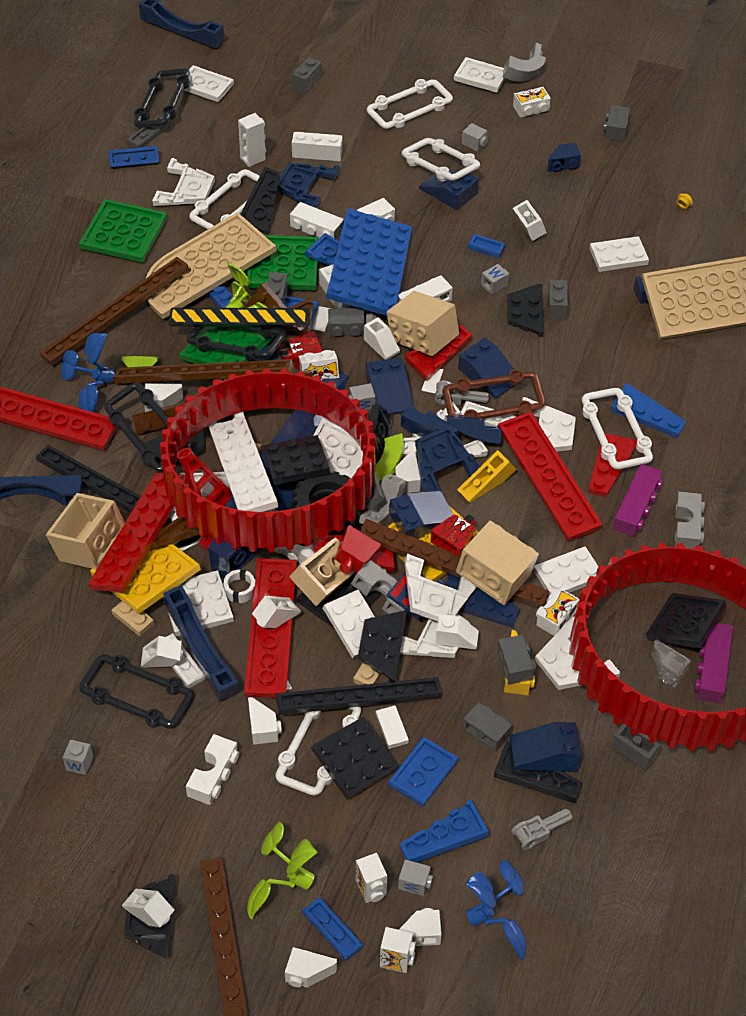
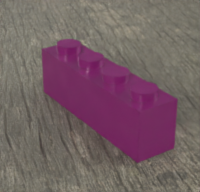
[613,464,664,537]
[694,623,733,704]

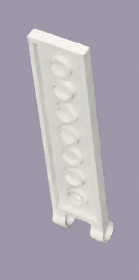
[208,412,278,512]

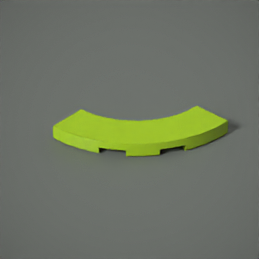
[376,433,405,485]

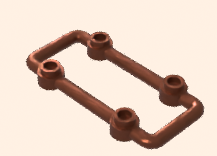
[442,369,545,419]

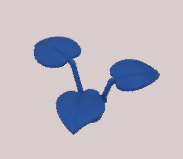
[61,333,115,412]
[465,860,526,961]

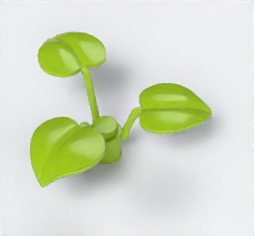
[225,262,267,308]
[247,821,317,920]

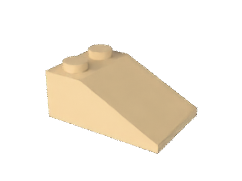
[290,537,356,606]

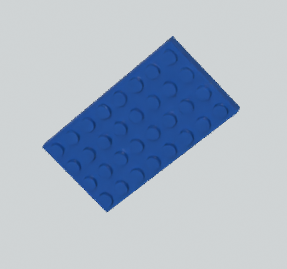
[325,208,412,316]

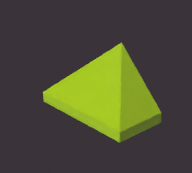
[121,356,160,367]

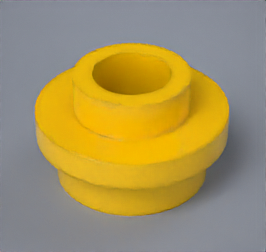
[676,193,693,209]

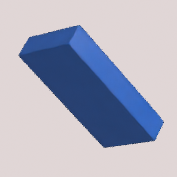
[468,234,506,258]

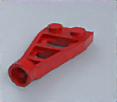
[177,448,232,506]

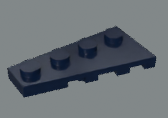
[445,574,520,628]

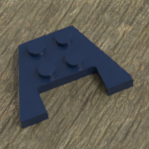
[277,163,340,208]
[415,426,482,492]

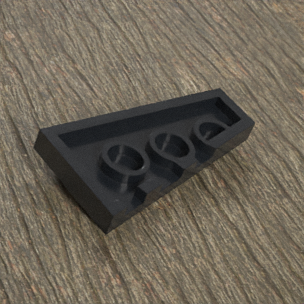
[240,167,280,235]

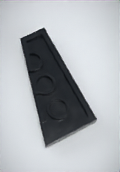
[493,741,582,803]

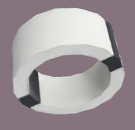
[224,570,255,603]

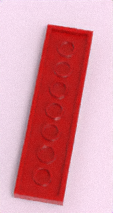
[0,387,118,451]
[498,411,603,542]
[88,473,188,592]
[244,558,297,698]

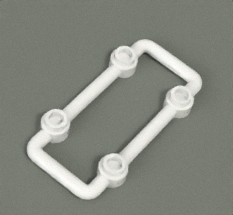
[367,79,453,129]
[401,138,480,181]
[189,169,260,230]
[582,388,653,469]
[275,707,361,796]

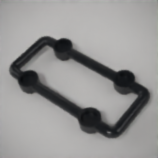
[134,68,190,127]
[187,327,286,361]
[105,383,192,472]
[79,654,194,729]

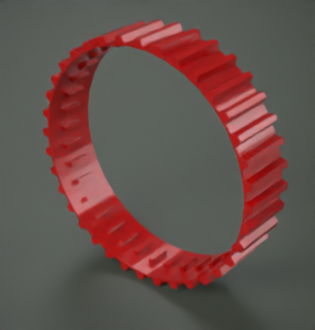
[160,368,376,552]
[569,543,746,751]

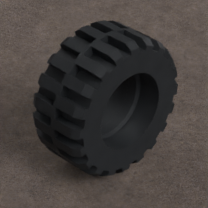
[291,471,365,535]

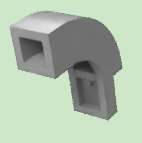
[502,42,546,82]
[359,474,407,526]

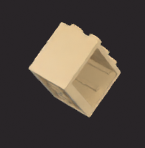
[387,291,459,356]
[46,493,125,570]
[456,521,539,605]

